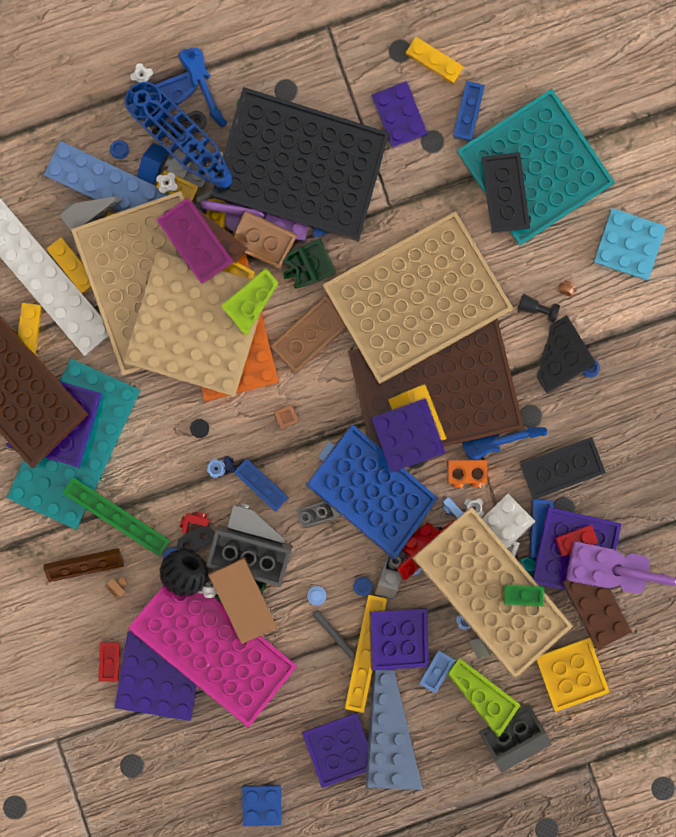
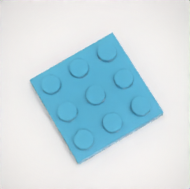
[593,208,666,281]

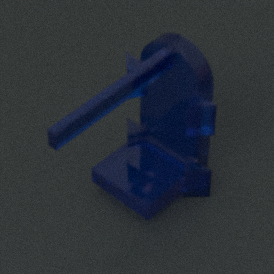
[223,456,237,474]

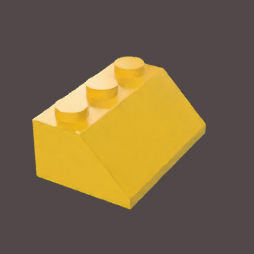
[388,384,446,440]

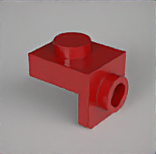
[180,512,210,533]

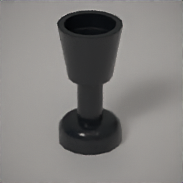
[517,293,560,323]

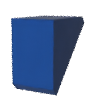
[137,143,170,185]

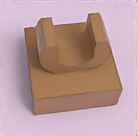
[105,577,128,600]

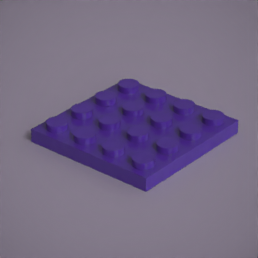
[7,381,102,468]
[532,507,622,590]
[114,631,197,721]

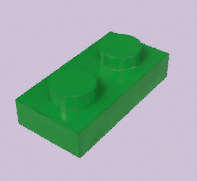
[503,584,544,606]

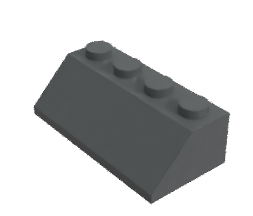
[206,525,293,587]

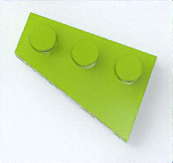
[221,268,279,336]

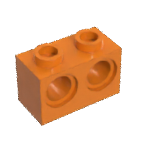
[447,460,487,487]

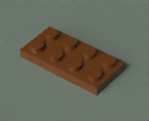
[561,579,631,650]

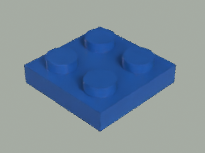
[242,785,282,826]

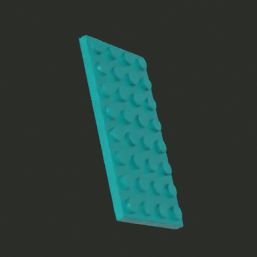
[6,358,141,529]

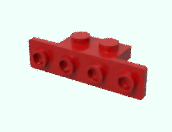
[397,520,455,581]

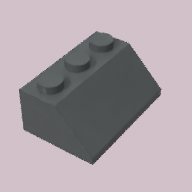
[479,704,552,773]

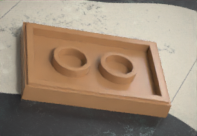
[232,210,297,269]

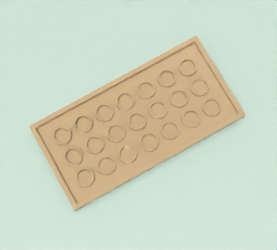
[413,507,573,678]

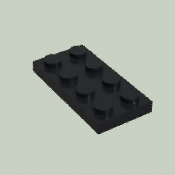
[481,152,530,234]
[520,437,606,500]

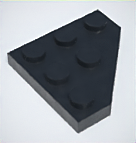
[537,315,597,394]

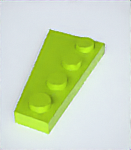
[447,658,520,737]

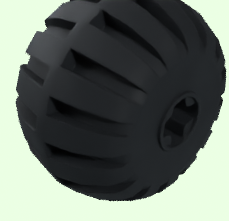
[160,549,207,597]

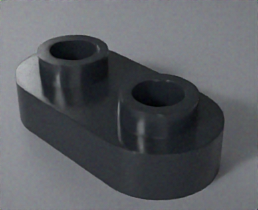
[170,111,207,139]
[177,526,214,552]

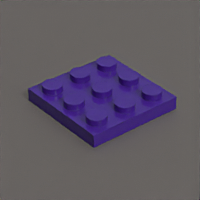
[371,398,446,472]
[370,608,429,671]
[302,712,368,788]

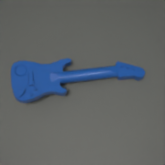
[178,48,227,127]
[462,427,547,460]

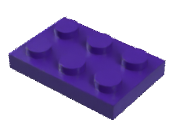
[371,81,428,149]

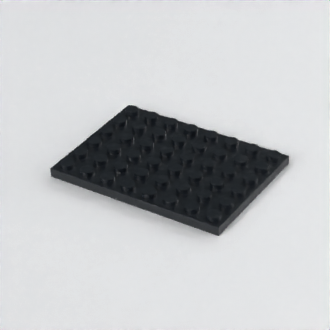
[211,87,389,242]

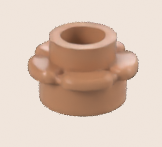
[558,280,577,297]

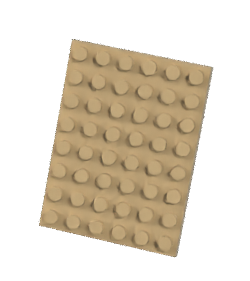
[71,191,184,376]
[323,211,514,385]

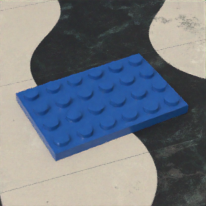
[306,424,438,559]

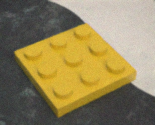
[536,637,610,712]

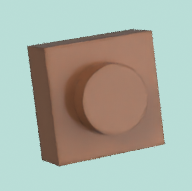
[274,404,299,430]

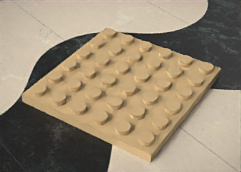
[123,251,261,396]

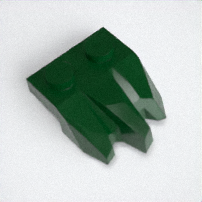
[283,238,337,289]

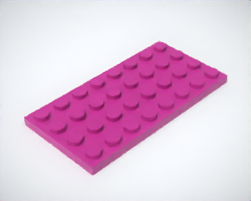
[128,585,297,728]

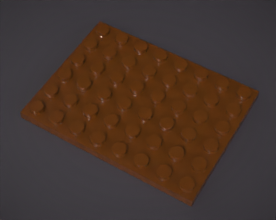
[348,319,524,450]

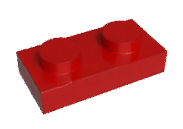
[555,525,598,556]
[98,642,120,682]

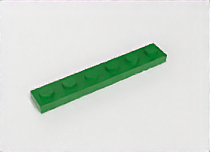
[62,477,170,557]

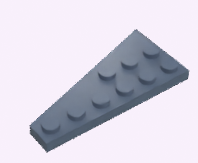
[365,670,423,790]

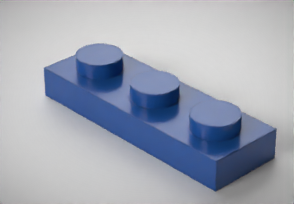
[453,81,485,141]
[233,458,289,512]

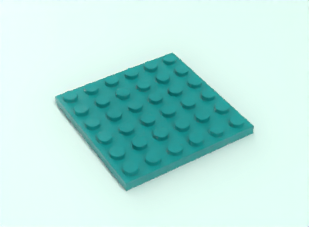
[456,89,615,246]

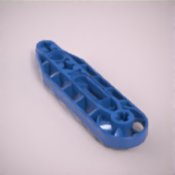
[125,82,232,188]

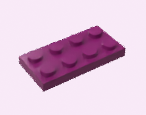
[156,198,233,284]

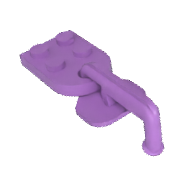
[200,200,308,242]
[566,541,676,594]

